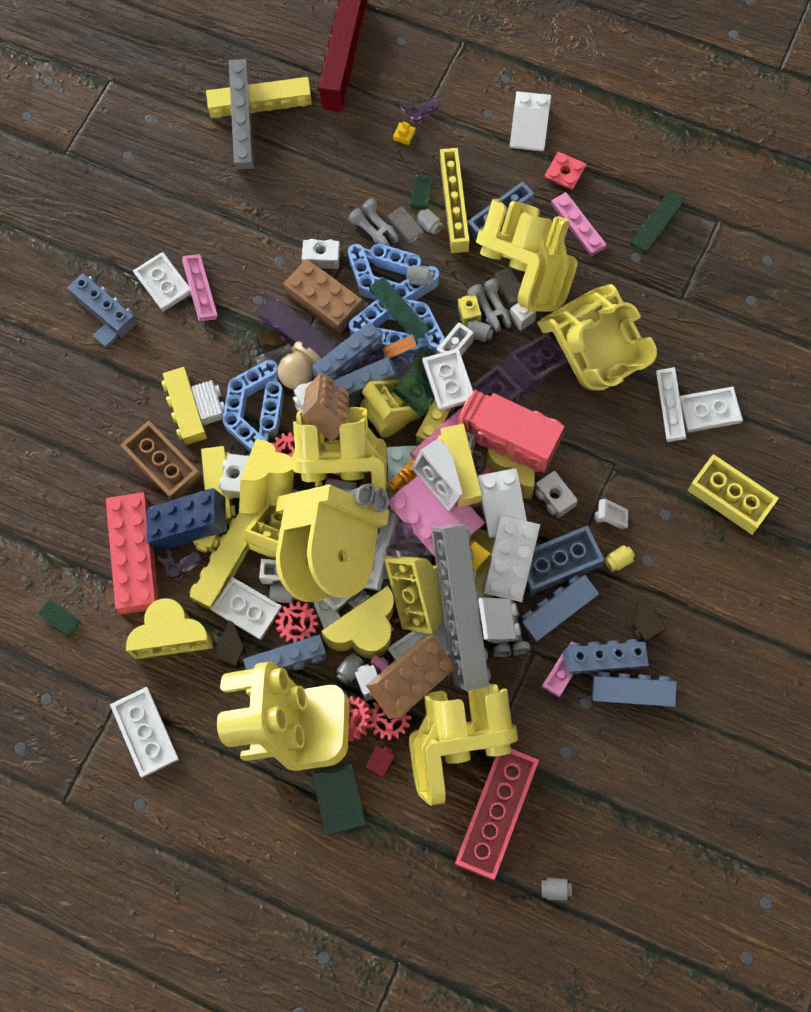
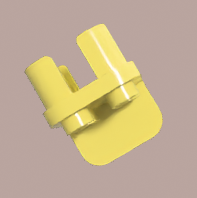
[476,199,578,311]
[537,284,657,391]
[292,407,389,509]
[217,661,349,771]
[409,684,518,806]

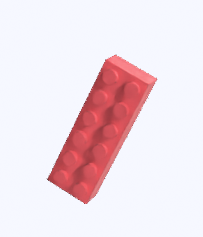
[106,492,159,614]
[455,749,539,881]

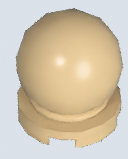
[277,342,321,390]

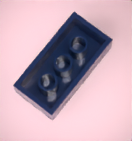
[146,488,227,551]

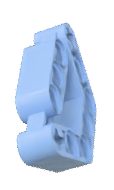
[348,244,439,301]
[349,296,444,358]
[223,360,284,453]

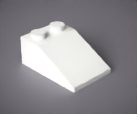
[510,91,551,151]
[411,438,463,512]
[477,468,527,539]
[478,598,521,644]

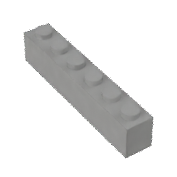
[229,59,254,170]

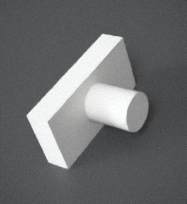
[595,499,628,529]

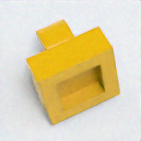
[393,122,416,145]

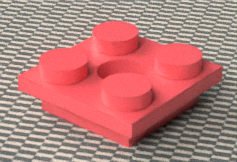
[544,152,586,190]

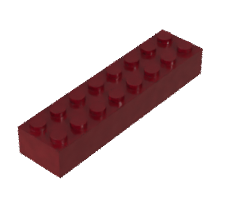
[317,0,368,112]

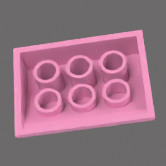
[389,476,485,556]

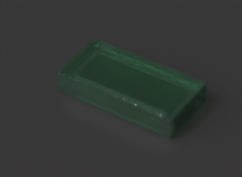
[410,175,433,210]
[38,598,81,637]

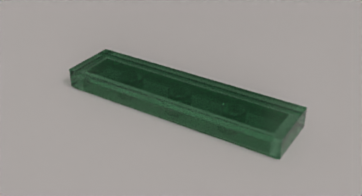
[630,191,684,254]
[369,277,429,341]

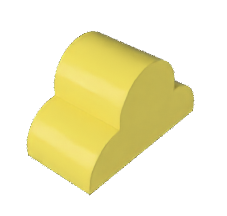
[360,378,432,438]
[239,439,294,513]
[487,448,535,499]
[244,505,283,560]
[384,555,443,634]
[321,586,394,659]
[126,598,213,659]

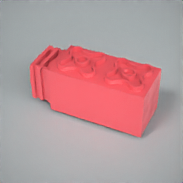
[459,390,565,473]

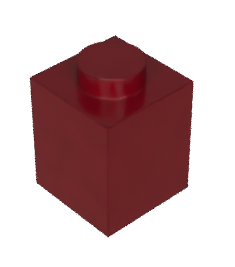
[365,745,395,780]

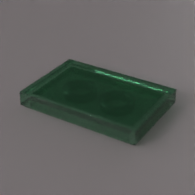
[312,764,366,836]

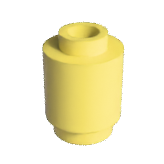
[604,545,635,572]

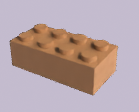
[283,259,363,335]
[301,372,350,442]
[120,421,202,501]
[366,635,456,719]

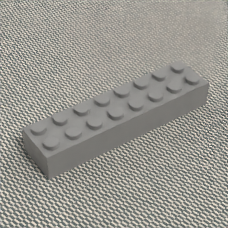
[431,523,491,691]

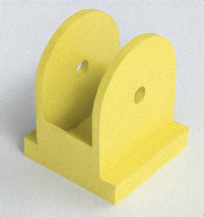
[276,484,389,602]

